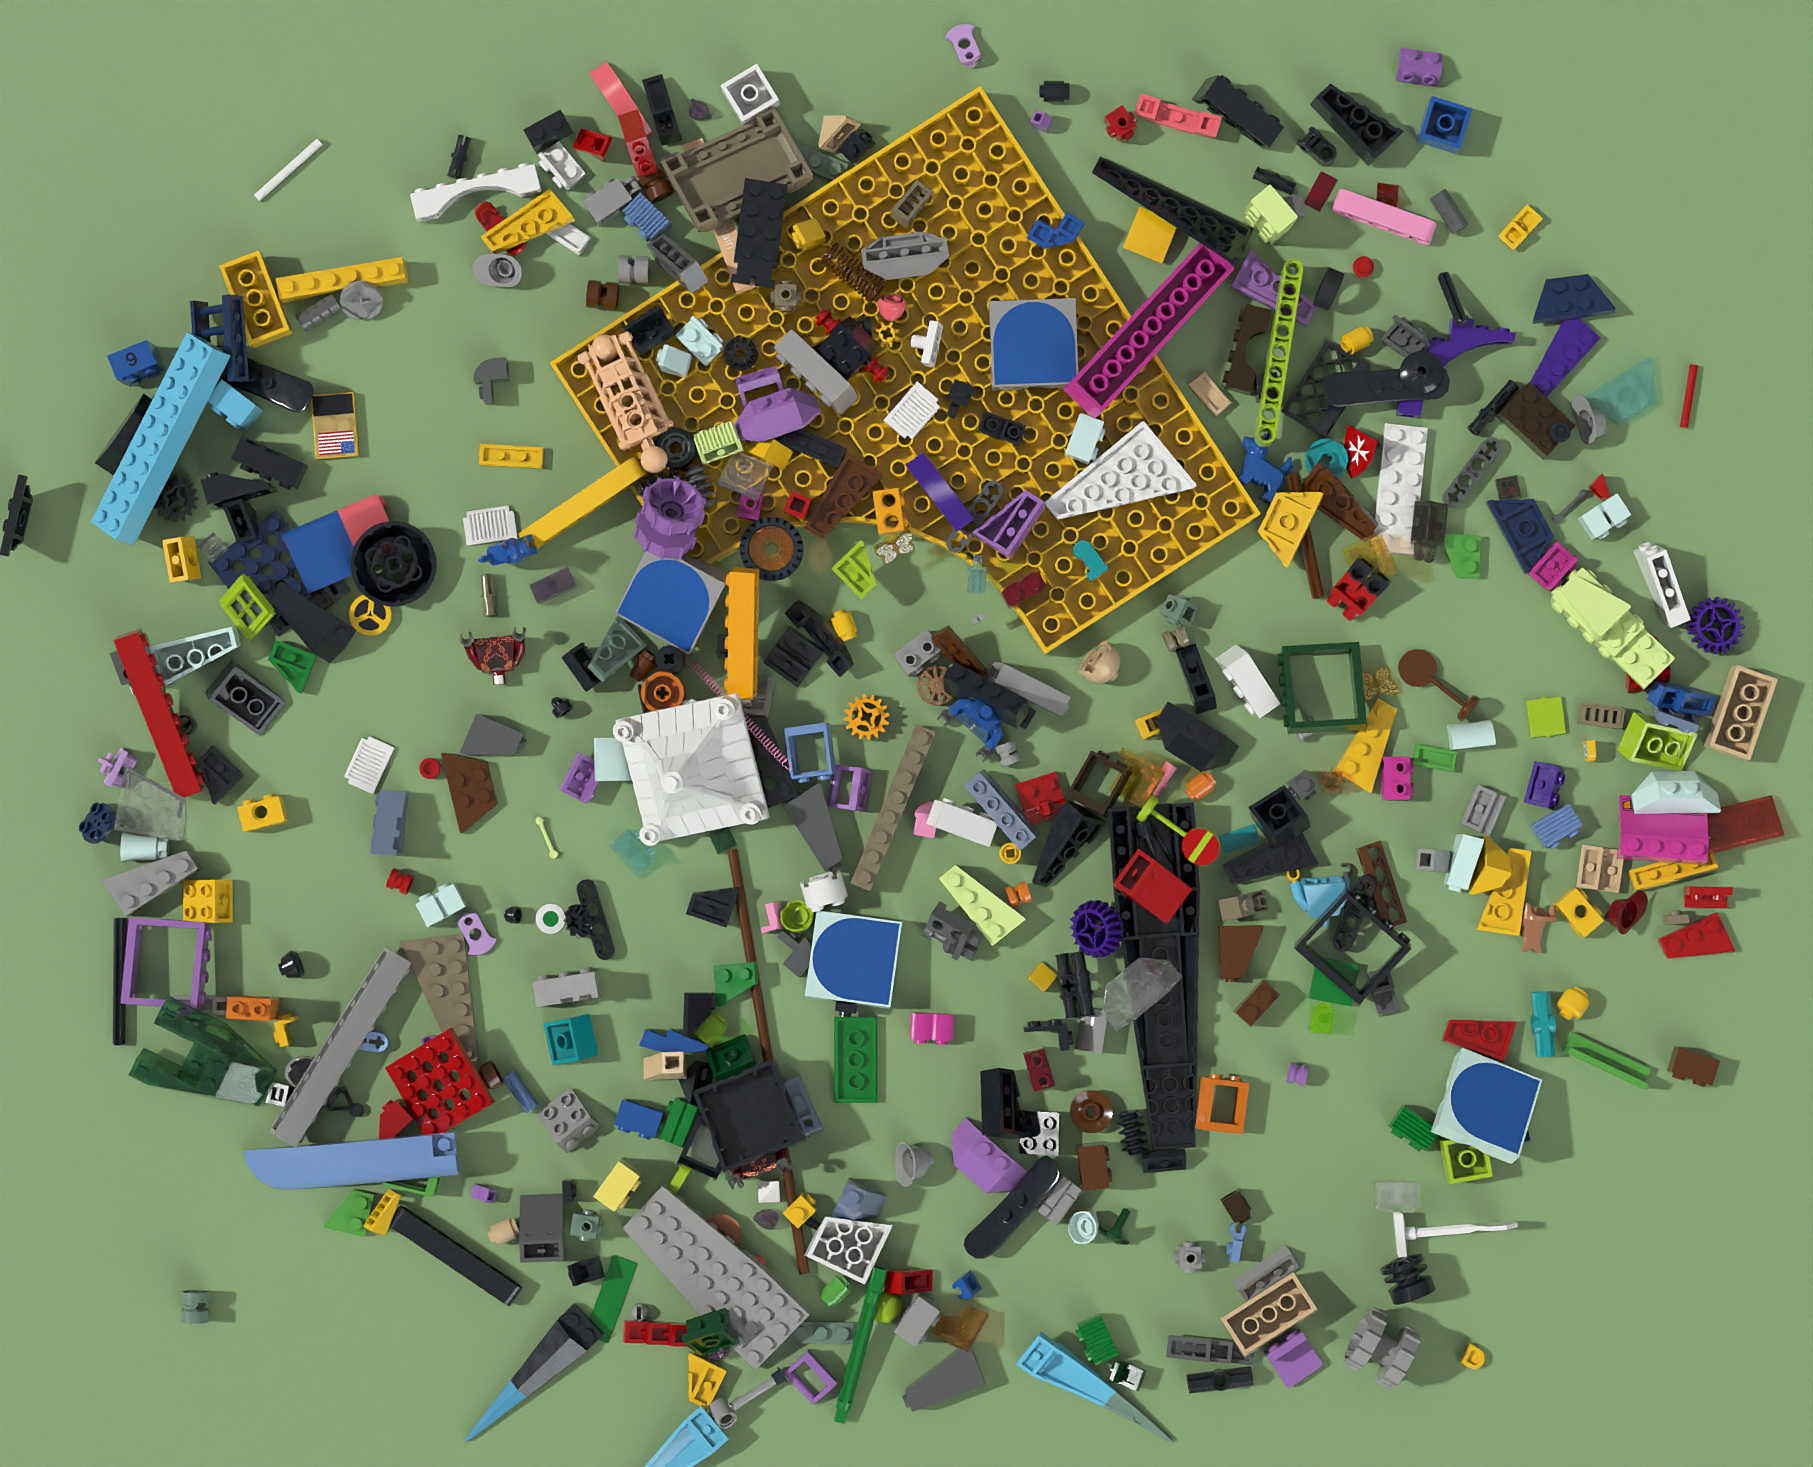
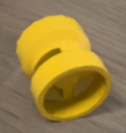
[999,843,1021,864]

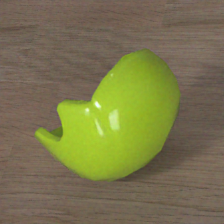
[780,900,814,933]
[875,1291,904,1323]

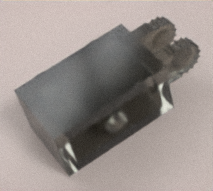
[1410,501,1448,563]

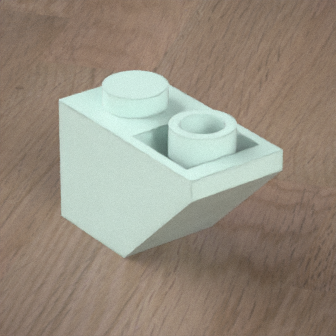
[656,344,692,378]

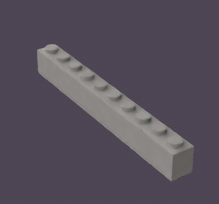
[269,946,411,1148]

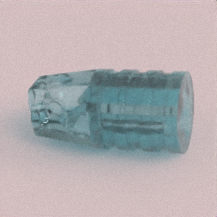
[967,555,987,594]

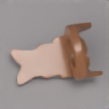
[1521,903,1557,953]

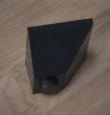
[683,992,716,1037]

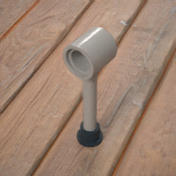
[709,1367,788,1429]

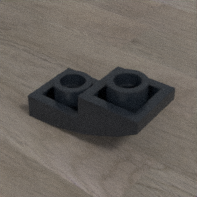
[976,411,1026,446]

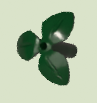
[1098,1208,1131,1245]

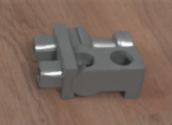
[922,901,983,961]

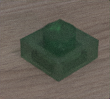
[709,827,737,854]

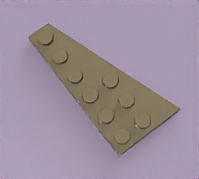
[400,934,479,1062]

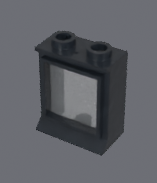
[677,1115,722,1181]

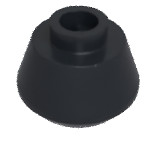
[278,950,305,978]

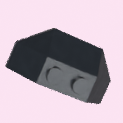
[94,393,152,475]
[1156,702,1239,772]

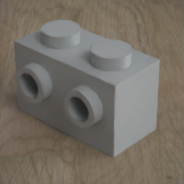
[893,629,941,676]

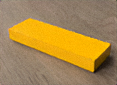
[479,444,544,469]

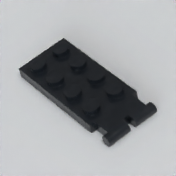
[731,178,788,289]

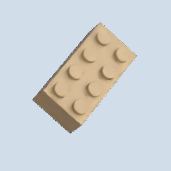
[1703,665,1778,761]
[1221,1272,1317,1358]

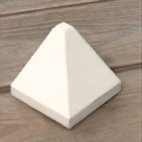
[758,1180,780,1203]

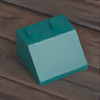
[543,1014,599,1065]

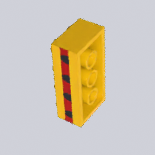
[219,250,294,349]

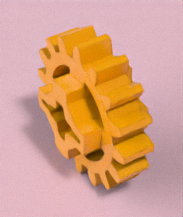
[843,694,890,741]

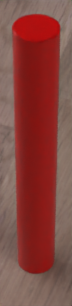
[1680,364,1698,429]

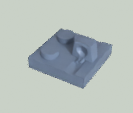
[1652,704,1699,733]

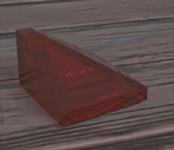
[1376,183,1399,207]

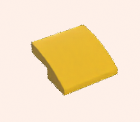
[1123,206,1176,263]

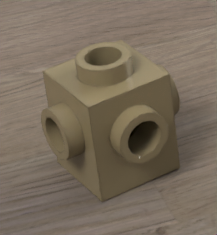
[771,281,801,313]

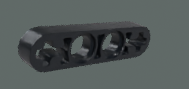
[1333,874,1378,952]
[576,879,615,960]

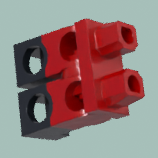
[1327,555,1391,621]

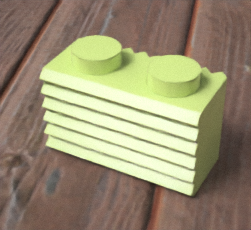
[693,421,744,465]

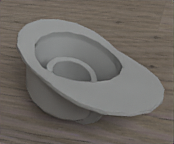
[472,253,523,287]
[1572,394,1607,445]

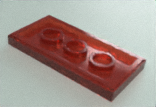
[1707,795,1785,855]

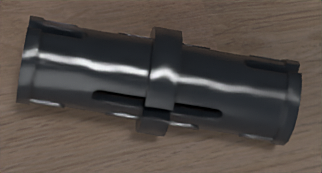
[447,135,471,179]
[1252,166,1297,195]

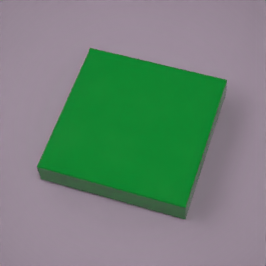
[1309,958,1359,1007]

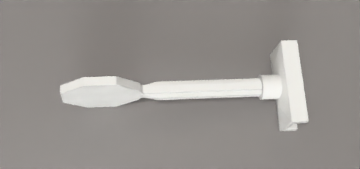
[1393,1211,1518,1257]

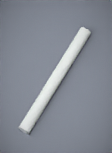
[254,139,322,201]

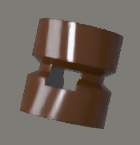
[638,164,675,203]
[586,280,619,310]
[477,1060,504,1090]

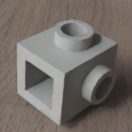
[1174,1241,1205,1273]

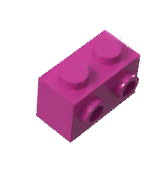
[1381,757,1414,800]

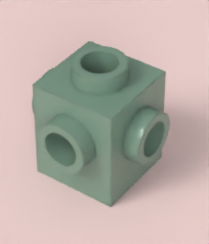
[1160,594,1199,627]
[570,1209,604,1242]

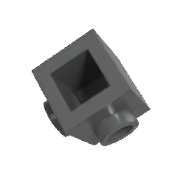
[1286,770,1319,801]

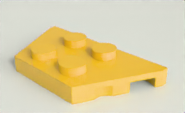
[1258,492,1324,568]

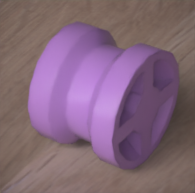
[1286,1062,1308,1086]

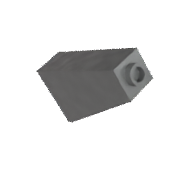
[783,783,843,872]
[902,1341,985,1412]

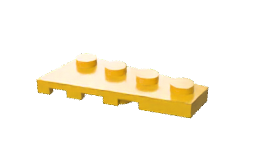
[480,188,575,254]
[1334,698,1397,793]
[1476,848,1531,936]

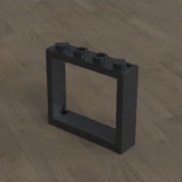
[1294,888,1412,1005]

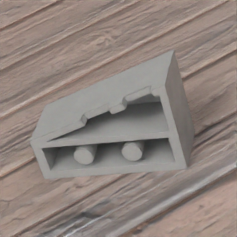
[532,967,602,1007]

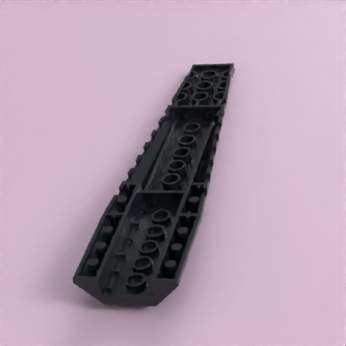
[1108,802,1200,1150]

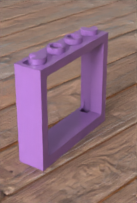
[121,917,212,1010]

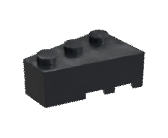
[231,436,308,490]
[980,1068,1030,1140]

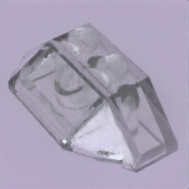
[1102,958,1182,1031]

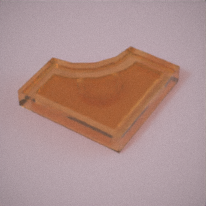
[930,1305,989,1352]

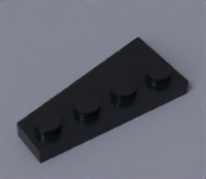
[1222,832,1318,884]

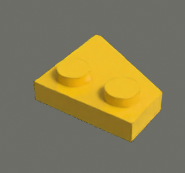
[688,1352,727,1410]

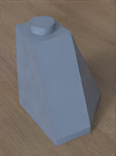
[831,1178,887,1221]

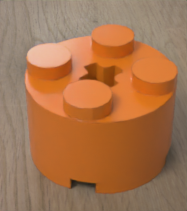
[641,672,686,711]

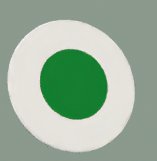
[536,904,566,934]

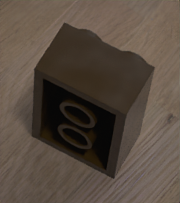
[1496,382,1576,459]

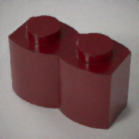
[1001,572,1046,608]

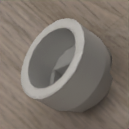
[631,1303,649,1321]

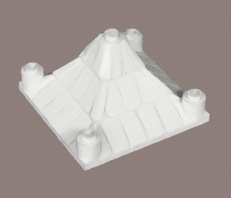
[613,692,770,846]

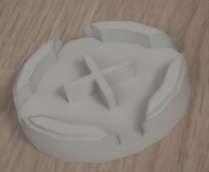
[340,281,383,320]

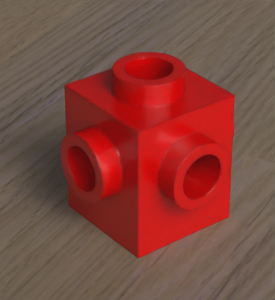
[1104,105,1137,142]

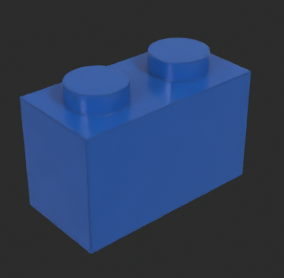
[614,1099,664,1140]

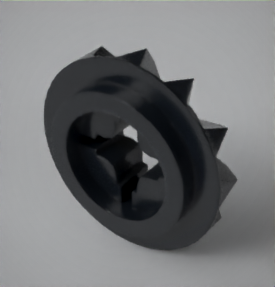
[724,336,758,371]
[563,904,592,939]

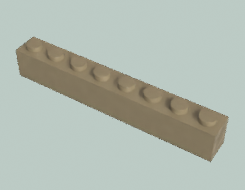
[851,724,936,891]

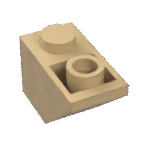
[644,1052,687,1080]

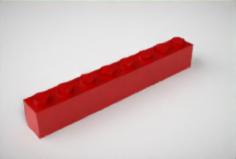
[114,628,205,800]

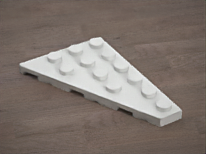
[1044,421,1197,520]

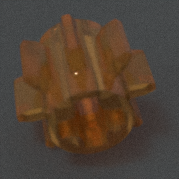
[1319,767,1346,795]

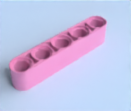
[1332,189,1437,245]

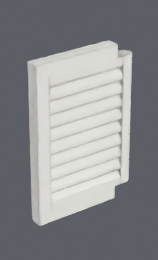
[884,382,940,439]
[463,505,518,546]
[344,736,395,794]

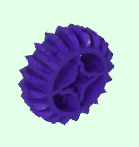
[1686,597,1745,655]
[1069,900,1125,958]

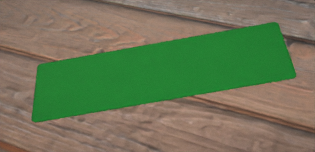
[590,1255,637,1343]

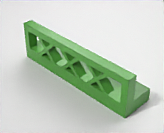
[1563,1032,1651,1089]

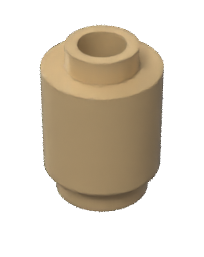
[487,1218,519,1246]

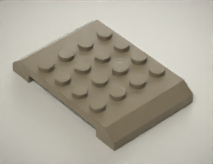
[660,107,813,232]

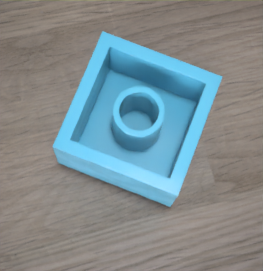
[208,380,263,431]

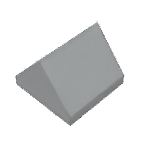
[1282,194,1305,217]

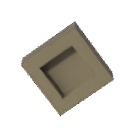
[1663,910,1689,924]

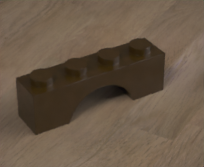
[1222,304,1272,395]

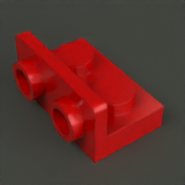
[1684,886,1733,908]

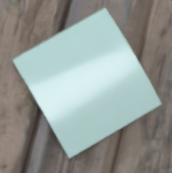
[594,738,632,781]

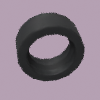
[1313,267,1344,311]

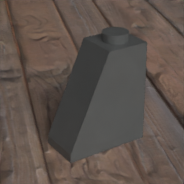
[460,714,527,755]

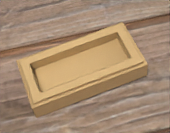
[1188,371,1232,418]

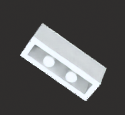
[926,798,997,847]

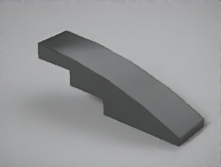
[1166,1335,1254,1365]

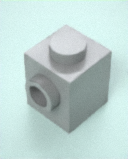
[1416,849,1450,873]

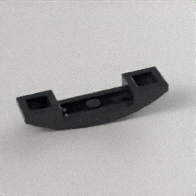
[269,579,351,637]
[784,600,854,678]

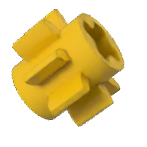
[874,322,899,348]

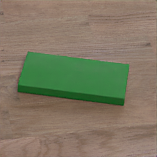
[834,1016,877,1103]

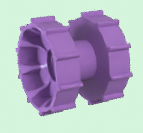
[633,477,706,560]

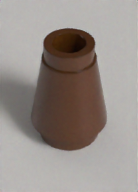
[629,649,657,682]

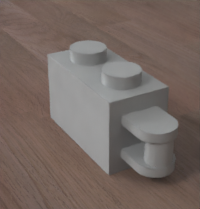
[583,176,643,226]

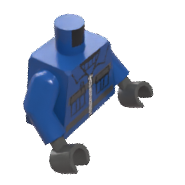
[937,698,1004,762]

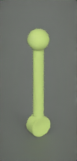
[535,816,558,859]

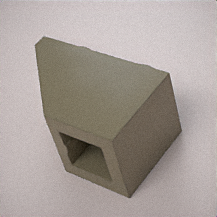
[1218,890,1269,921]

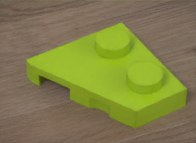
[831,540,877,600]

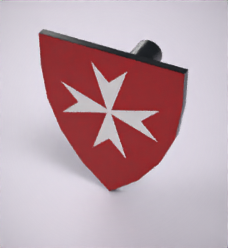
[1344,425,1380,479]

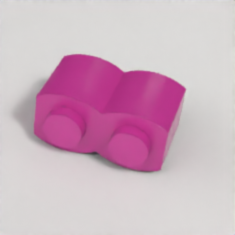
[910,1012,954,1045]

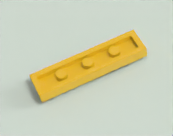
[1628,848,1719,892]

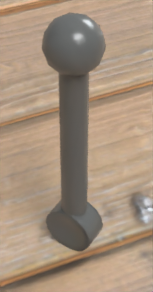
[1553,489,1588,523]

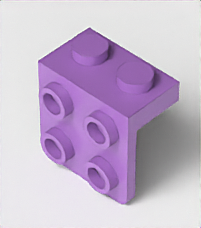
[1264,1329,1322,1387]

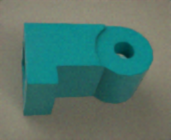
[1073,540,1108,582]

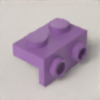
[1396,48,1443,86]
[559,752,599,804]

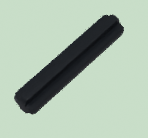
[1438,272,1468,327]

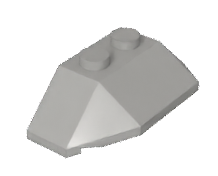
[861,232,949,280]

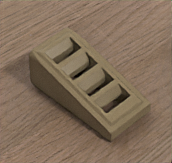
[890,180,934,228]
[1577,702,1625,730]

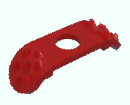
[475,201,527,255]

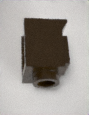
[1220,1188,1252,1224]

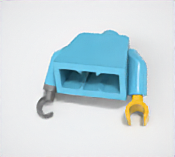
[1286,863,1352,927]

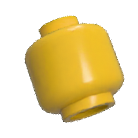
[1557,987,1590,1020]

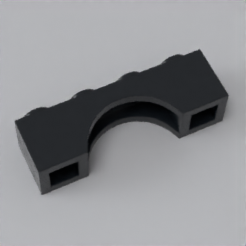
[943,662,1028,729]

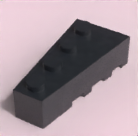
[1192,75,1284,149]
[1310,83,1404,166]

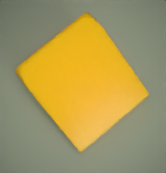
[1028,962,1057,992]

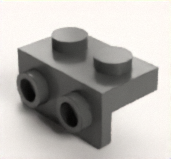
[1381,315,1430,358]

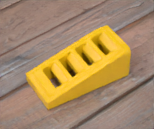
[1135,703,1178,740]
[363,1189,401,1236]

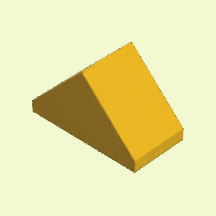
[745,439,793,471]

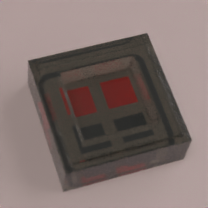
[1495,475,1521,500]

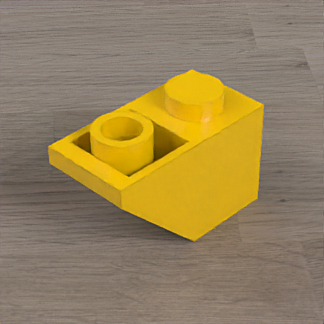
[791,218,826,252]

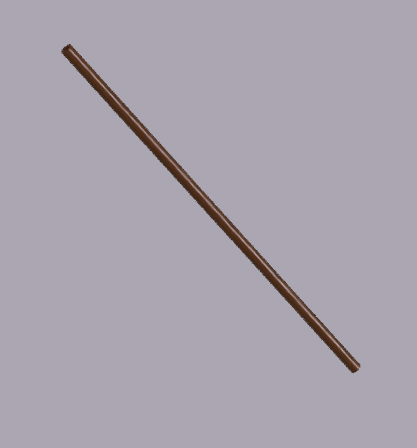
[727,849,810,1275]

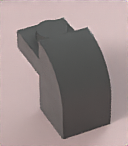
[473,357,510,405]
[777,930,812,977]

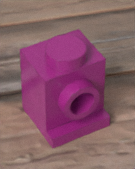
[737,488,764,521]

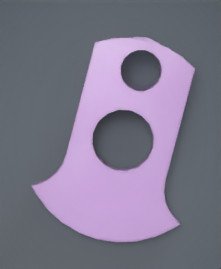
[945,24,981,68]
[457,912,496,955]

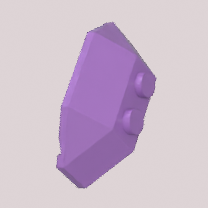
[735,388,821,441]
[952,1117,1028,1193]

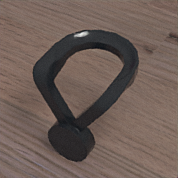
[326,1087,364,1117]

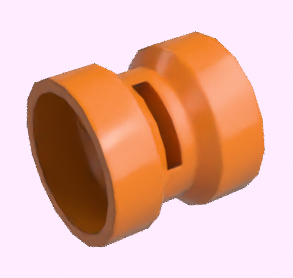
[1005,881,1032,908]

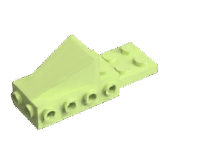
[1550,567,1675,689]

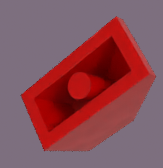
[379,1099,415,1138]
[884,1269,933,1295]

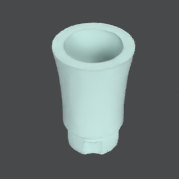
[120,832,169,862]

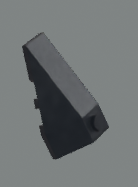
[269,582,357,663]

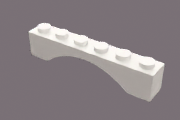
[410,163,542,223]

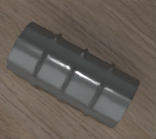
[1430,189,1468,235]
[296,294,342,331]

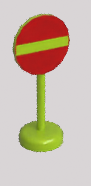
[1136,794,1220,866]

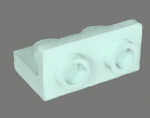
[675,316,724,367]

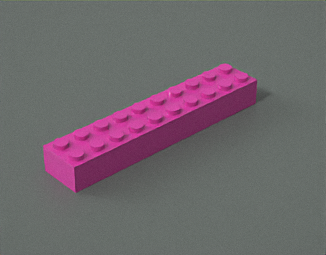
[1063,243,1235,419]

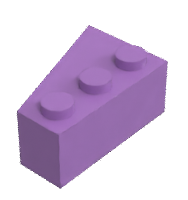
[972,490,1046,560]

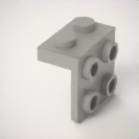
[538,1089,601,1153]

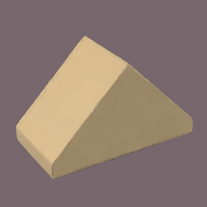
[818,115,861,154]

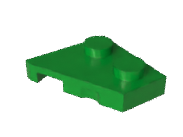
[268,640,317,694]
[713,962,758,1007]

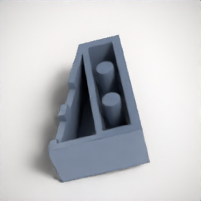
[370,789,409,856]

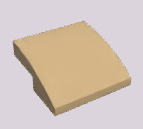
[1576,845,1624,893]

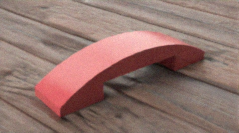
[589,62,653,136]
[1134,94,1222,138]

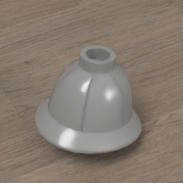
[895,1142,934,1187]

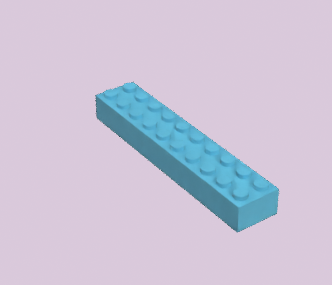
[91,332,230,546]

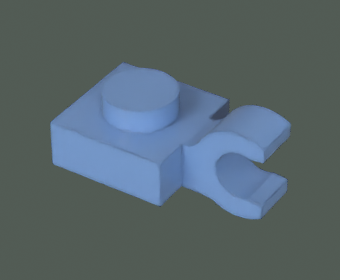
[1226,1223,1246,1263]

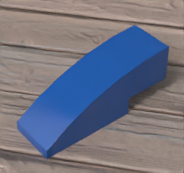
[1647,680,1718,716]
[639,1029,710,1053]

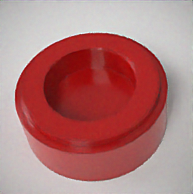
[419,758,442,779]

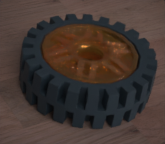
[740,517,804,581]

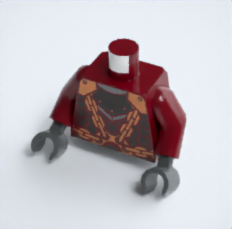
[460,627,526,685]
[728,1149,793,1189]

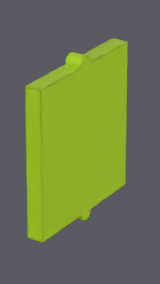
[1526,696,1566,738]

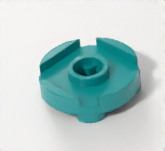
[1304,438,1348,478]

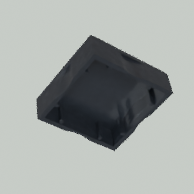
[692,1059,807,1173]

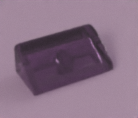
[529,567,577,604]

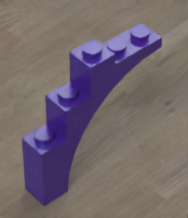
[1396,315,1516,418]

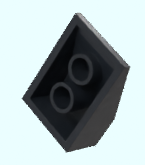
[201,472,277,509]
[205,659,286,736]

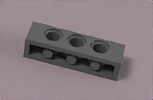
[647,233,709,293]

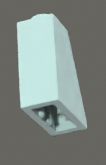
[1444,834,1484,893]

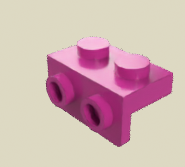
[1527,542,1579,591]

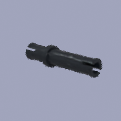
[1467,380,1519,436]

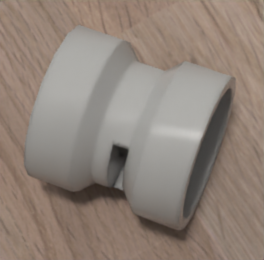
[995,740,1022,768]

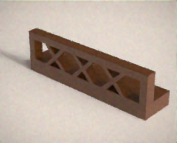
[1356,841,1407,926]

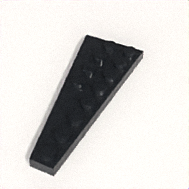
[1092,156,1253,266]

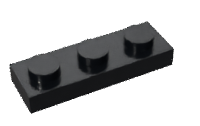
[779,429,847,468]

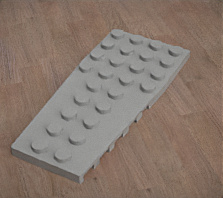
[623,1184,812,1370]

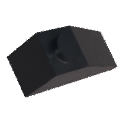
[1175,643,1217,714]

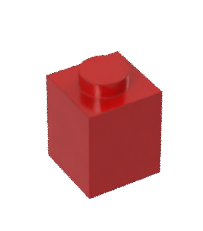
[784,491,812,521]

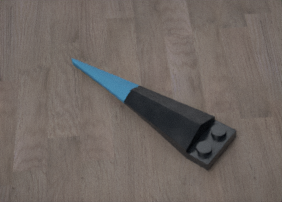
[465,1303,604,1442]

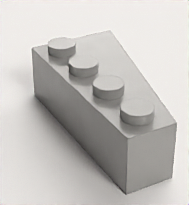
[774,329,859,415]
[102,851,203,916]

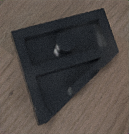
[686,887,740,928]

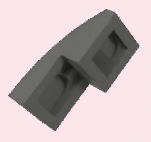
[1368,970,1400,1016]

